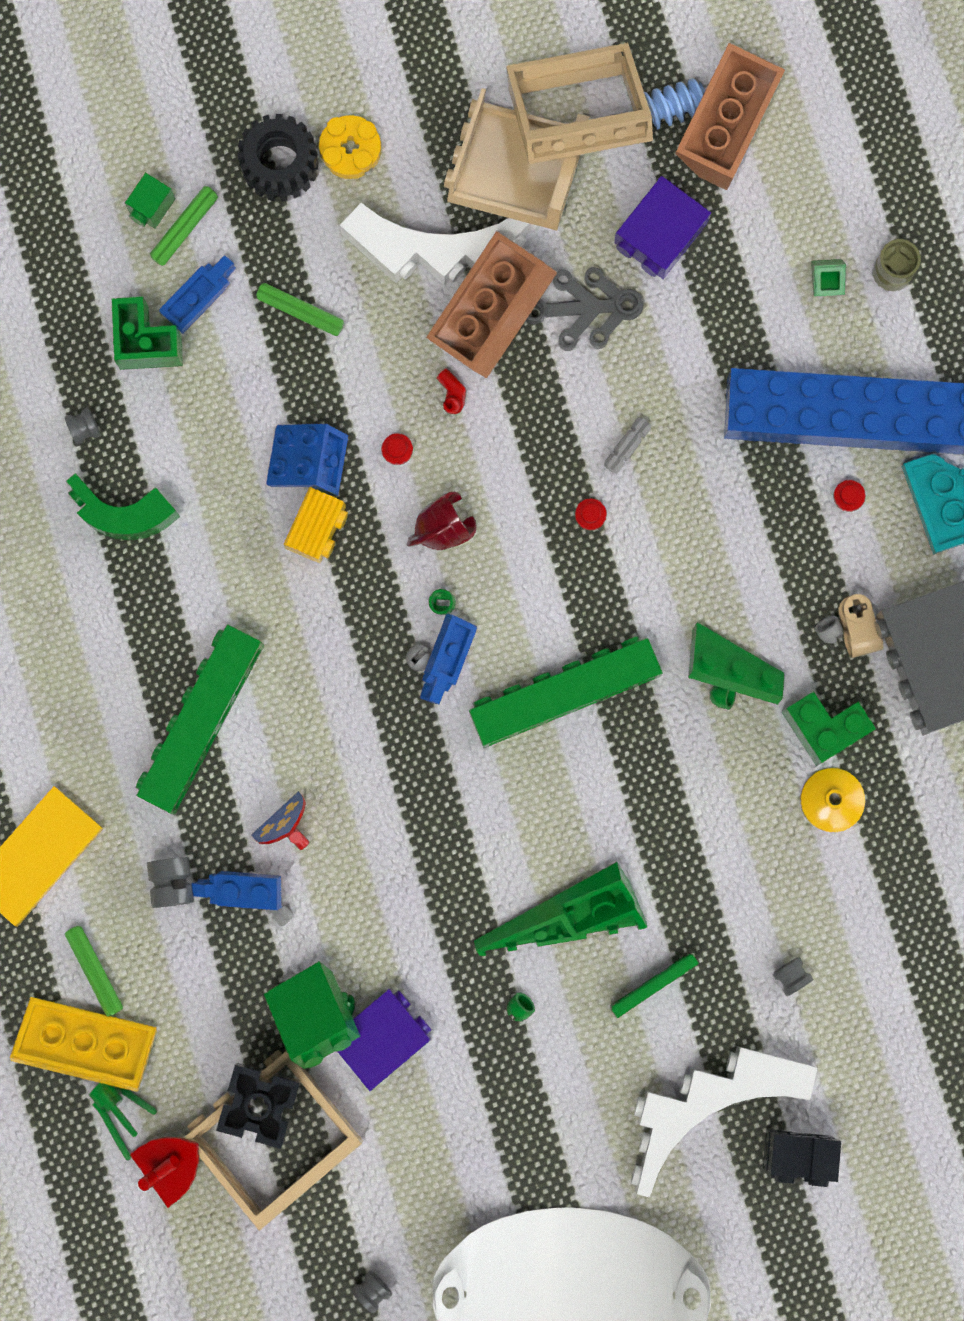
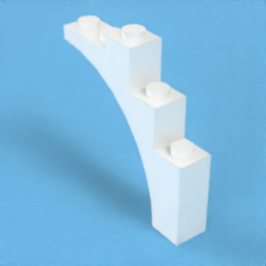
[340,203,541,286]
[631,1046,817,1197]

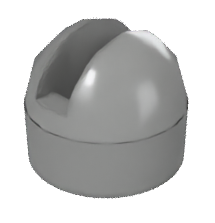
[815,616,843,644]
[406,645,431,671]

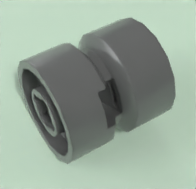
[147,857,194,908]

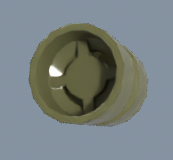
[872,239,921,292]

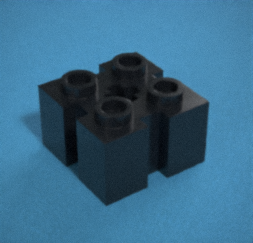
[216,1063,301,1149]
[763,1129,841,1187]

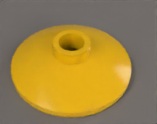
[800,768,865,832]

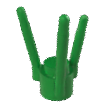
[89,1083,157,1161]

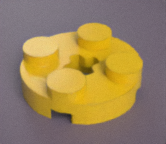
[319,115,381,179]

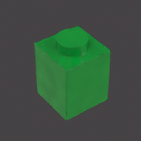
[125,172,176,229]

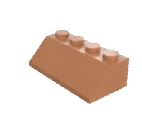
[675,43,785,190]
[426,231,557,378]

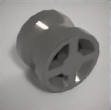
[64,407,101,446]
[772,957,814,996]
[351,1270,393,1314]

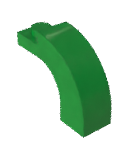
[66,473,180,540]

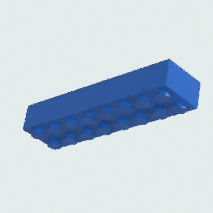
[724,368,964,455]

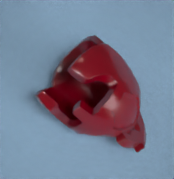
[406,491,477,550]

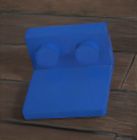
[266,424,348,496]

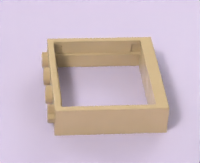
[506,43,653,164]
[184,1050,363,1231]

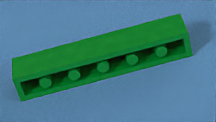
[135,624,264,815]
[469,636,663,749]

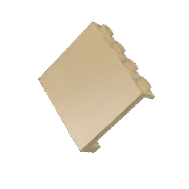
[444,88,590,231]

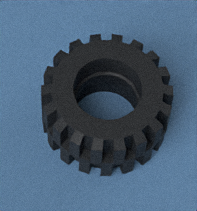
[237,114,319,202]

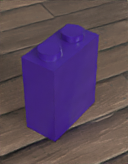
[614,176,711,280]
[337,989,432,1091]

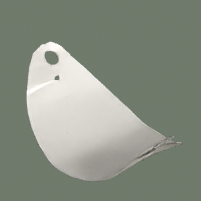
[432,1207,711,1321]

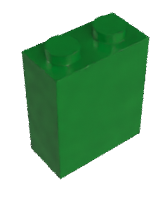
[264,961,360,1069]

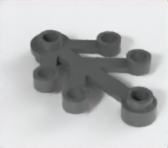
[526,267,644,351]

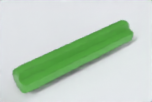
[150,186,218,266]
[256,283,344,336]
[65,926,123,1016]

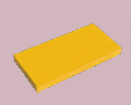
[0,786,104,927]
[10,997,157,1092]

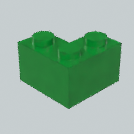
[111,297,183,370]
[781,691,876,766]

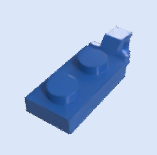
[159,255,236,334]
[420,614,477,705]
[191,871,282,910]

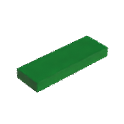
[610,954,699,1018]

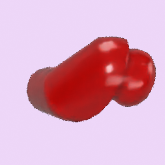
[436,368,466,414]

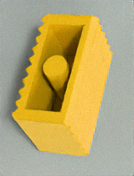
[283,487,348,564]

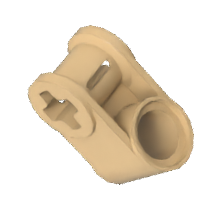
[838,594,883,658]

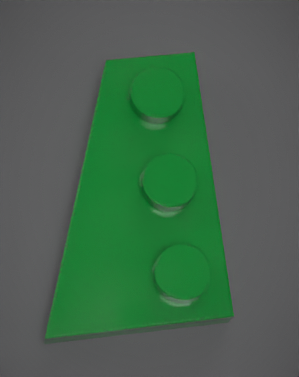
[688,622,784,705]

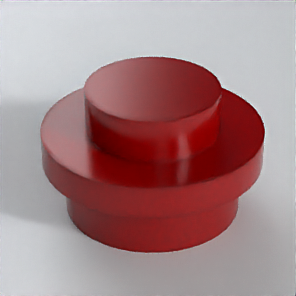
[381,433,413,465]
[833,480,866,512]
[575,498,607,531]

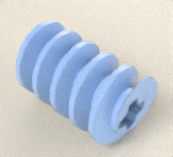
[644,78,705,130]

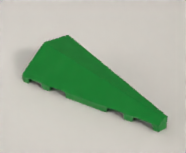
[474,862,647,956]

